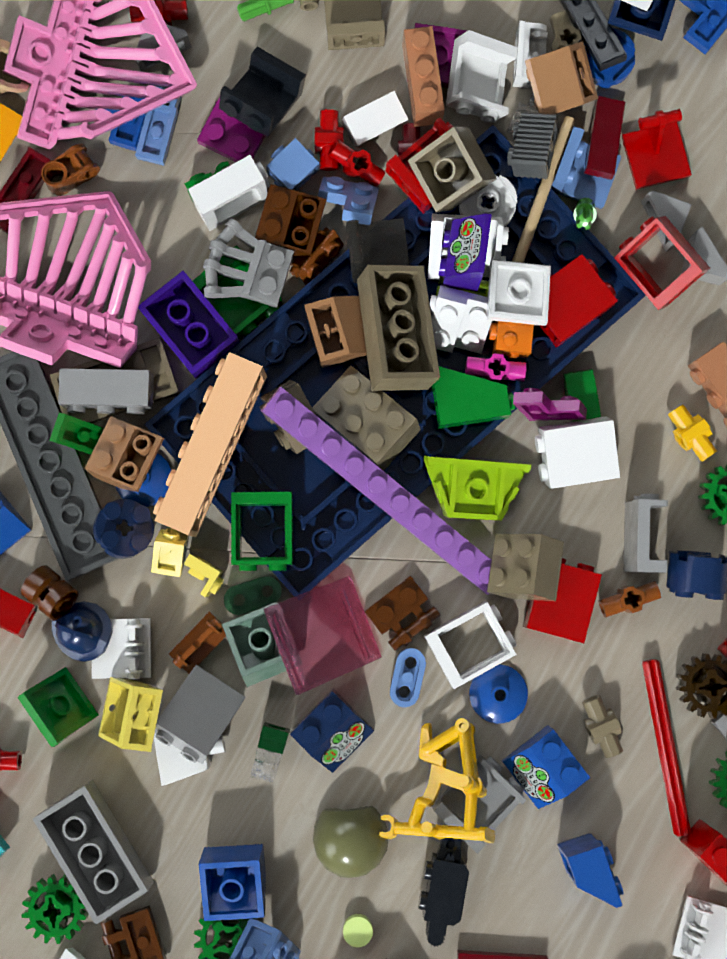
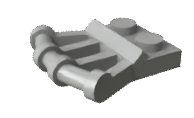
[203,218,294,308]

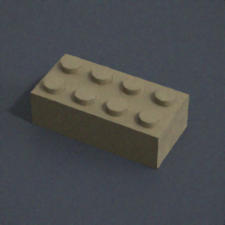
[357,265,440,391]

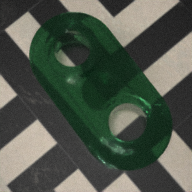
[224,576,282,615]

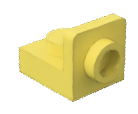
[151,528,189,577]
[184,554,224,597]

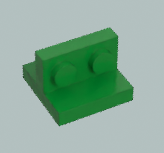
[17,667,99,748]

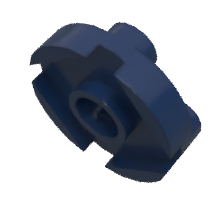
[93,499,154,559]

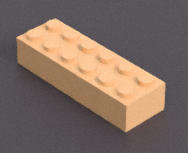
[153,352,267,537]

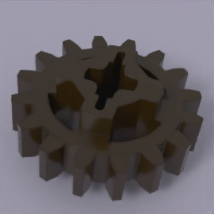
[676,653,727,719]

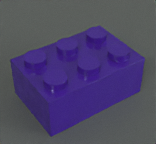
[138,270,240,379]

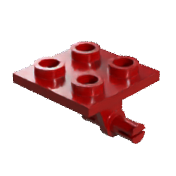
[621,109,692,190]

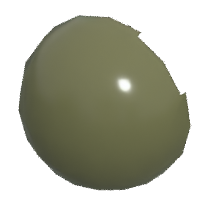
[313,806,388,878]

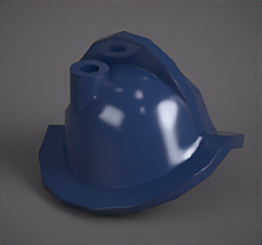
[52,601,113,662]

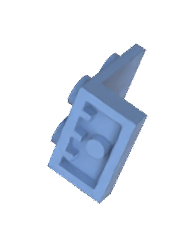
[551,126,621,209]
[230,918,301,959]

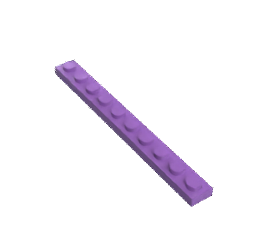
[260,387,492,595]

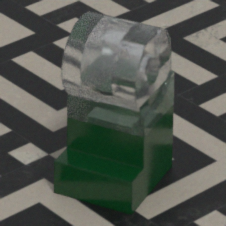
[250,722,291,783]

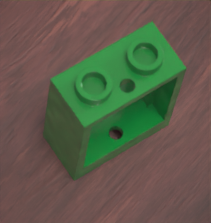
[231,492,293,571]

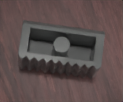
[507,112,559,180]

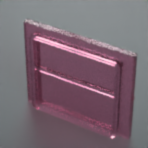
[263,576,382,695]

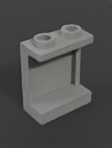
[623,494,668,573]
[155,665,246,764]
[432,754,526,854]

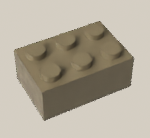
[312,366,421,471]

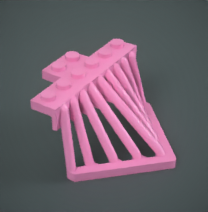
[2,0,197,150]
[0,191,151,368]

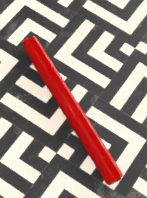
[642,659,691,836]

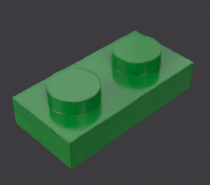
[49,413,104,455]

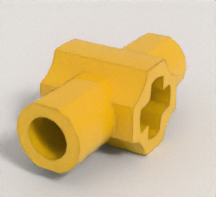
[668,404,717,462]

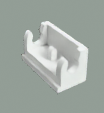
[512,20,548,89]
[341,91,409,147]

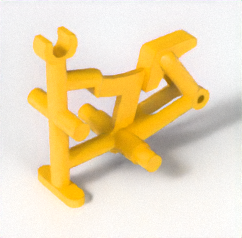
[379,718,495,843]

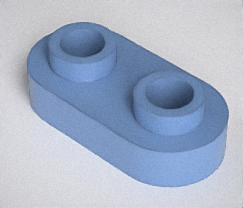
[390,648,426,707]

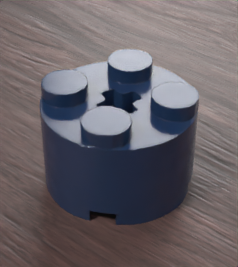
[666,550,727,600]

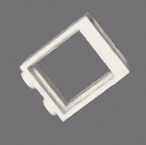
[188,155,270,231]
[424,601,517,689]

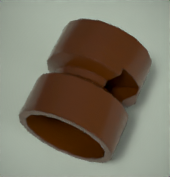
[21,565,79,621]

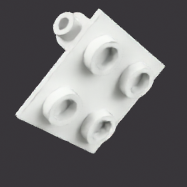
[92,618,151,679]
[672,896,727,959]

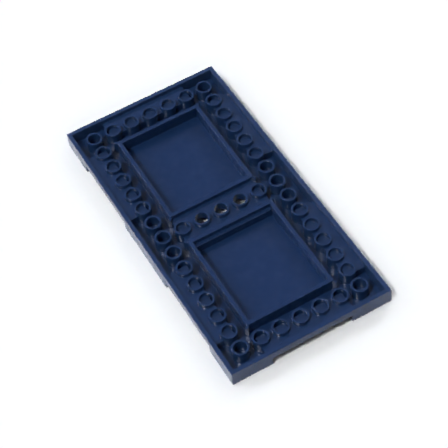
[144,125,646,601]

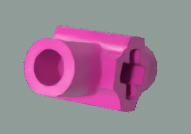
[465,354,526,383]

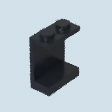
[219,46,306,137]

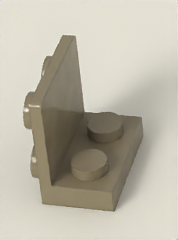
[324,0,385,50]

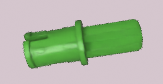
[237,0,294,21]
[573,198,597,230]

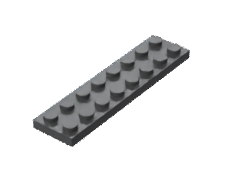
[0,351,119,581]

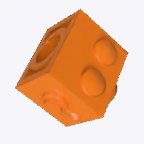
[489,321,534,359]

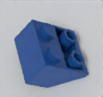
[557,833,624,908]

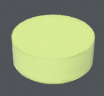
[343,914,373,947]

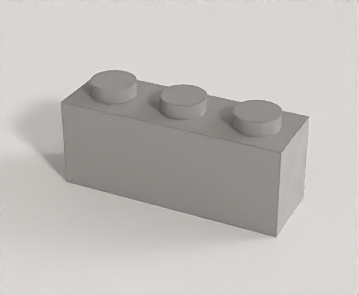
[58,368,154,414]

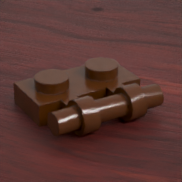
[364,576,441,651]
[101,905,167,959]

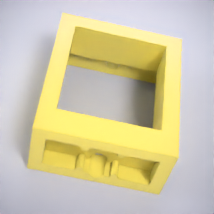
[98,677,163,752]

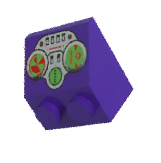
[438,213,492,291]

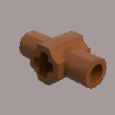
[598,581,661,617]

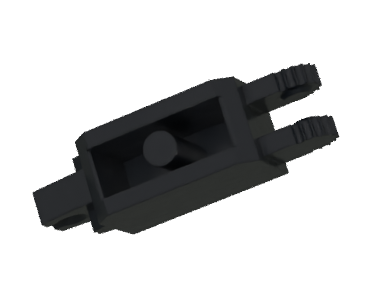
[418,838,469,947]

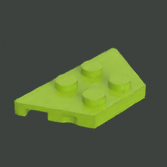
[424,456,531,521]

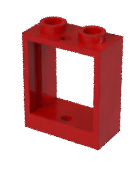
[614,216,711,310]

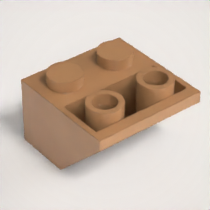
[525,41,598,114]
[304,296,367,368]
[84,416,164,492]

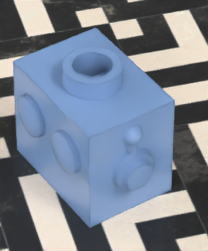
[266,138,320,191]

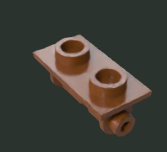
[289,227,344,286]
[169,611,226,674]

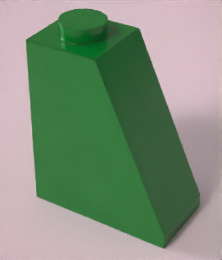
[432,366,515,429]

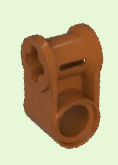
[41,143,100,196]

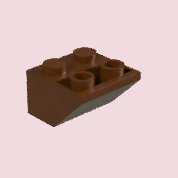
[255,184,327,256]

